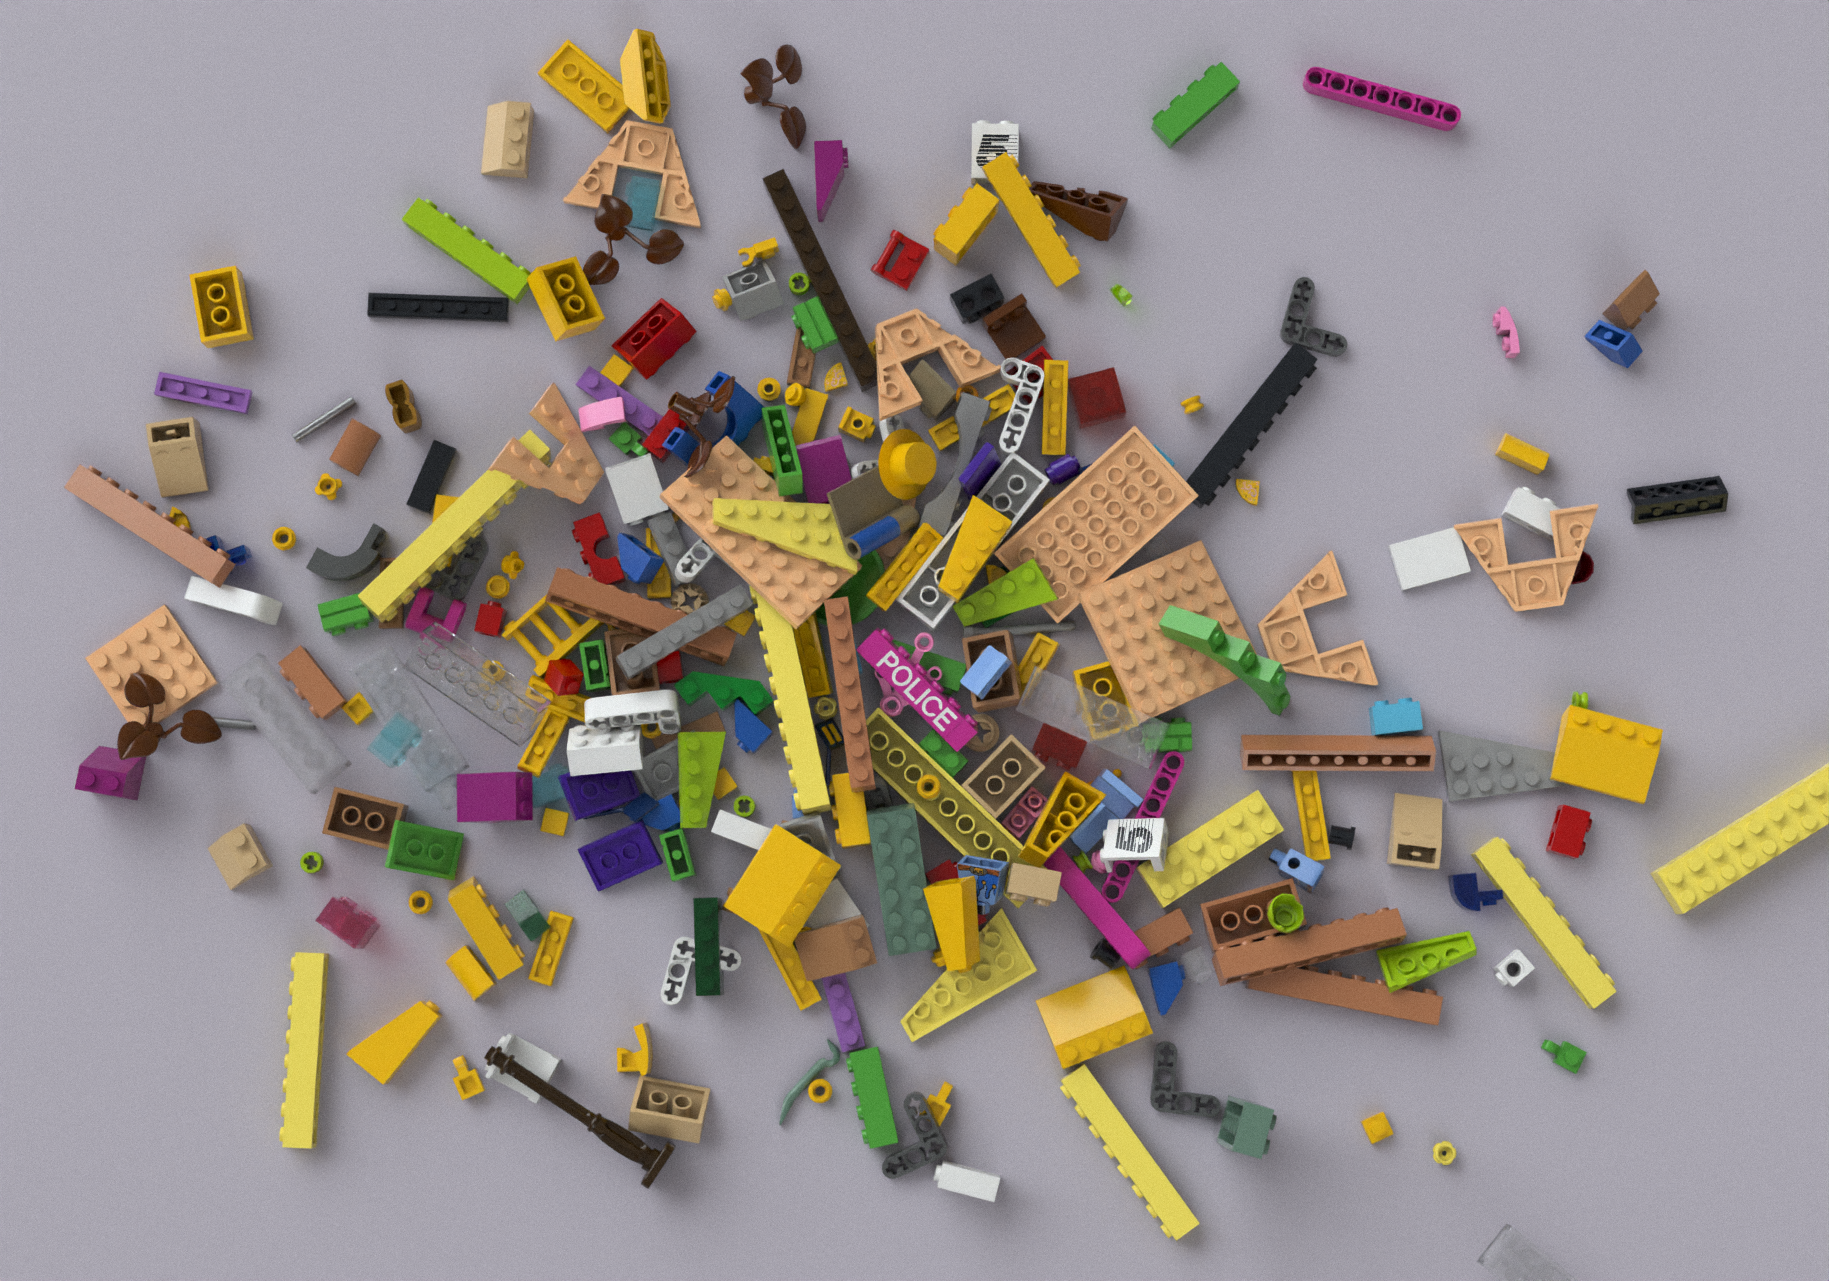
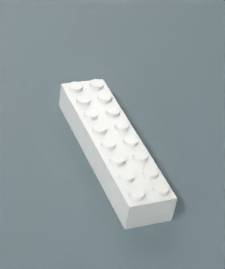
[896,452,1050,631]

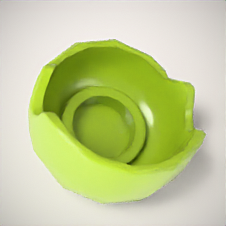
[1267,893,1304,933]

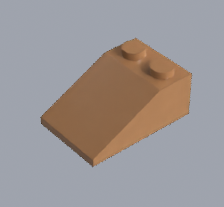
[604,629,661,696]
[795,914,877,981]

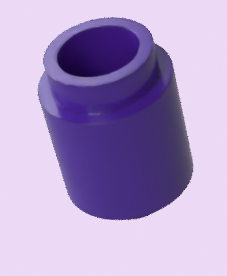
[1044,454,1081,485]

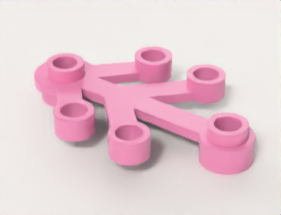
[874,632,942,717]

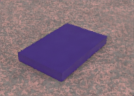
[958,442,1002,501]
[558,770,640,821]
[577,819,663,892]

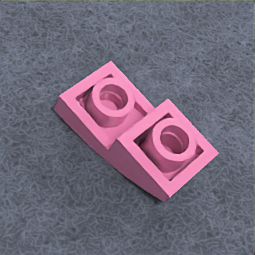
[1492,307,1520,358]
[579,397,626,432]
[1001,786,1048,840]

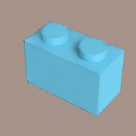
[1368,698,1423,735]

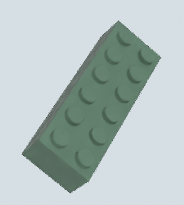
[866,803,936,956]
[1216,1095,1277,1159]

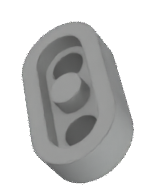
[864,777,893,810]

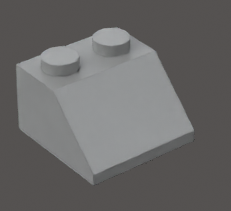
[722,259,784,321]

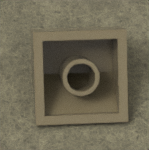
[909,359,956,421]

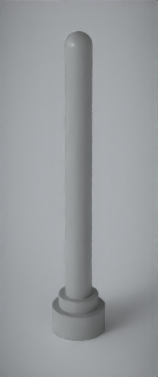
[963,621,1076,638]

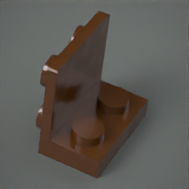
[982,293,1046,360]

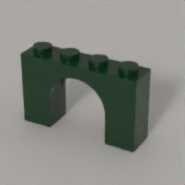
[693,897,724,996]

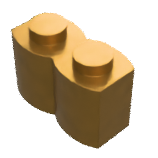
[385,379,422,434]

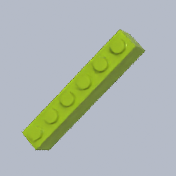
[401,197,531,305]

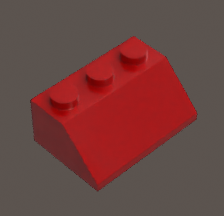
[611,298,697,380]

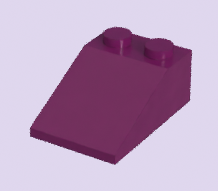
[814,140,849,222]

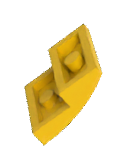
[633,1022,653,1076]

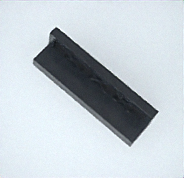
[1626,476,1728,524]

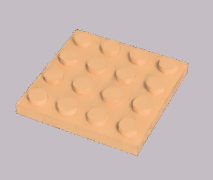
[85,604,218,728]

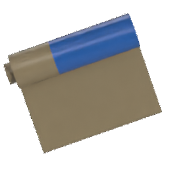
[827,466,920,560]

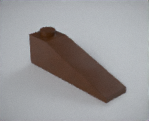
[1029,181,1128,242]

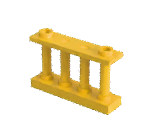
[502,594,604,678]

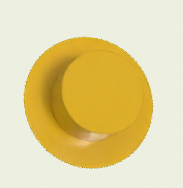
[878,429,937,500]

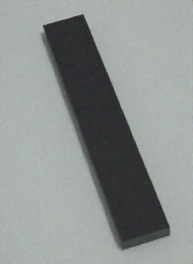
[367,293,510,322]

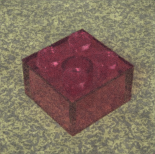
[315,896,380,949]

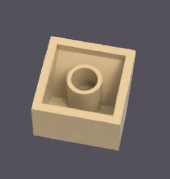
[208,823,273,890]

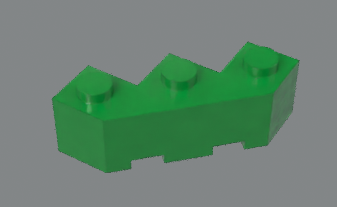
[674,671,774,716]

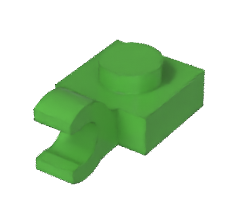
[609,422,649,457]
[1541,1039,1587,1074]

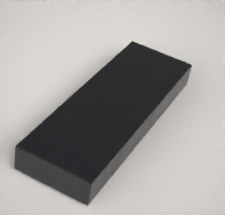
[406,440,457,514]

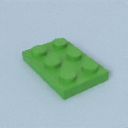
[385,820,464,880]

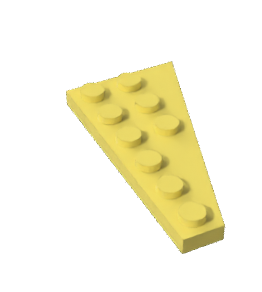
[712,498,857,575]
[900,908,1037,1042]

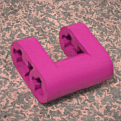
[405,587,467,645]

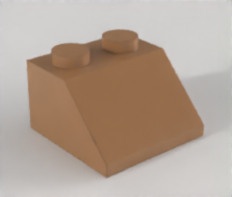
[1602,270,1660,330]

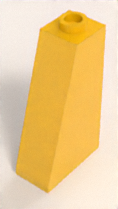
[923,876,980,973]
[346,1000,442,1085]

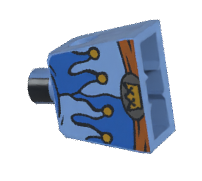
[1268,848,1324,894]
[957,855,1009,915]

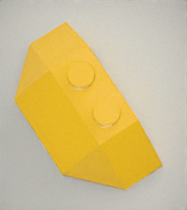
[620,29,671,124]

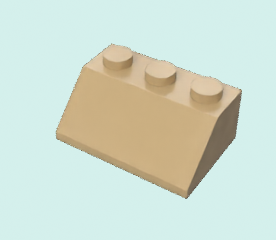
[481,101,534,178]
[628,1075,710,1144]

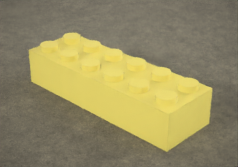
[1136,790,1284,908]

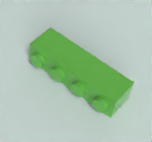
[1151,62,1240,149]
[762,405,803,496]
[871,639,966,696]
[846,1046,899,1149]

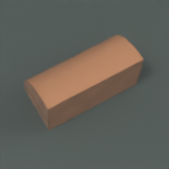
[329,418,381,476]

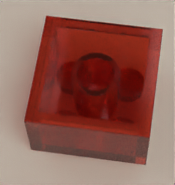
[1068,367,1126,429]
[1031,722,1087,772]

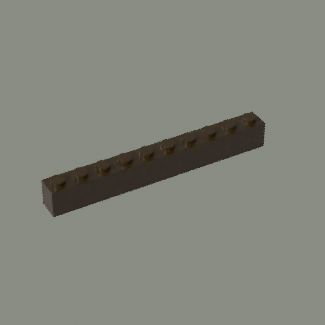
[762,169,878,392]

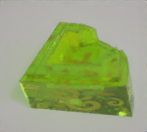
[1109,284,1133,306]

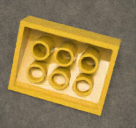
[1550,705,1663,804]
[723,824,841,948]
[1035,966,1153,1069]

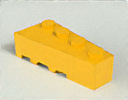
[938,495,1012,604]
[1018,771,1106,868]

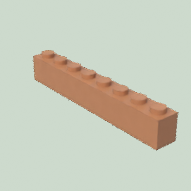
[64,464,236,588]
[545,567,737,666]
[824,597,876,793]
[1240,735,1436,771]
[1212,907,1407,986]
[1245,966,1443,1026]

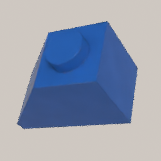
[1584,320,1643,368]
[617,532,664,584]
[734,699,774,754]
[630,794,680,832]
[1147,961,1186,1016]

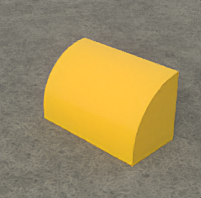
[1495,433,1549,475]
[445,945,497,1001]

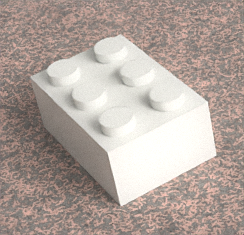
[567,725,644,776]

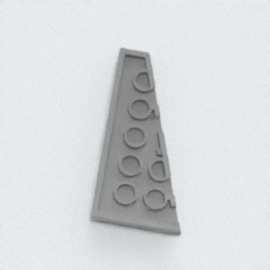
[1438,730,1571,802]

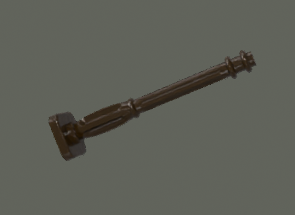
[484,1046,676,1189]

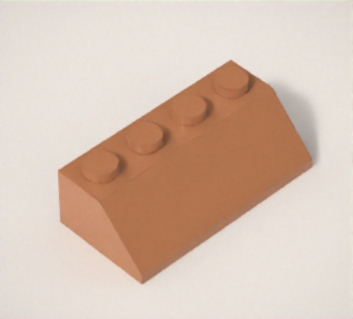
[1200,878,1307,954]

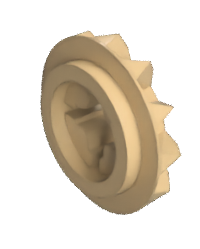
[671,583,709,615]
[965,714,999,752]

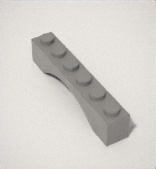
[917,392,992,536]
[616,584,753,680]

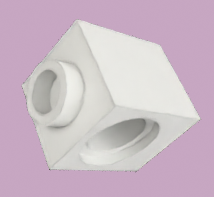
[1493,950,1535,987]

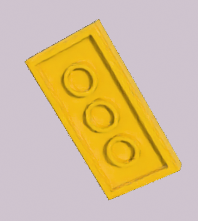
[537,39,630,134]

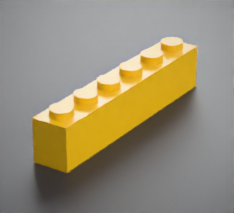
[981,152,1081,288]

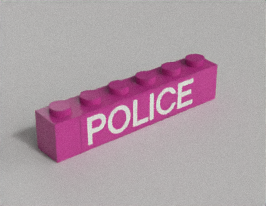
[856,627,979,752]

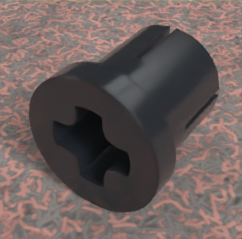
[1328,825,1356,850]
[1090,938,1121,969]

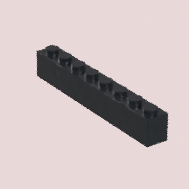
[1186,342,1318,509]

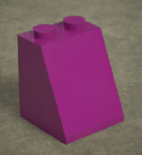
[795,435,852,504]
[75,746,146,801]
[457,772,533,824]

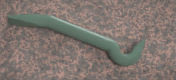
[779,1039,840,1125]

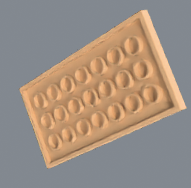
[994,426,1199,624]
[659,435,862,629]

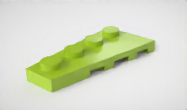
[952,558,1058,627]
[678,732,726,829]
[1376,931,1477,993]

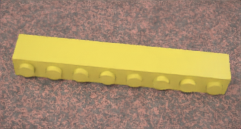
[1471,837,1617,1009]
[279,952,329,1149]
[1060,1063,1200,1241]

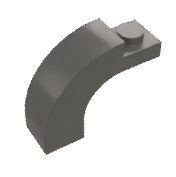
[306,523,386,581]

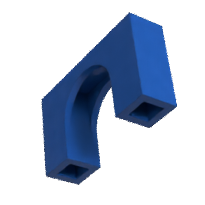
[662,371,764,467]

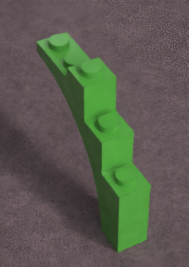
[1159,605,1291,716]

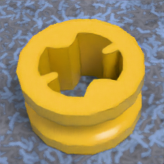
[1180,395,1204,415]

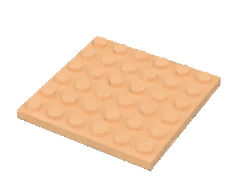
[1077,540,1257,724]

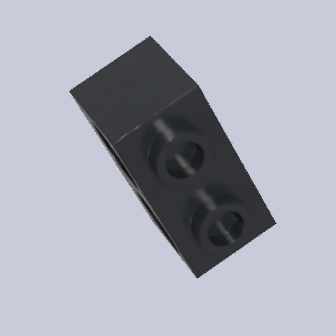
[950,273,1004,324]

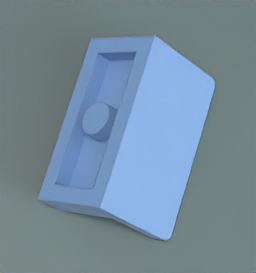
[960,645,1012,700]
[1090,768,1143,819]
[1068,802,1118,854]

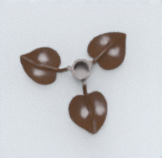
[740,44,806,149]
[583,194,684,285]
[668,376,736,478]
[117,673,222,760]

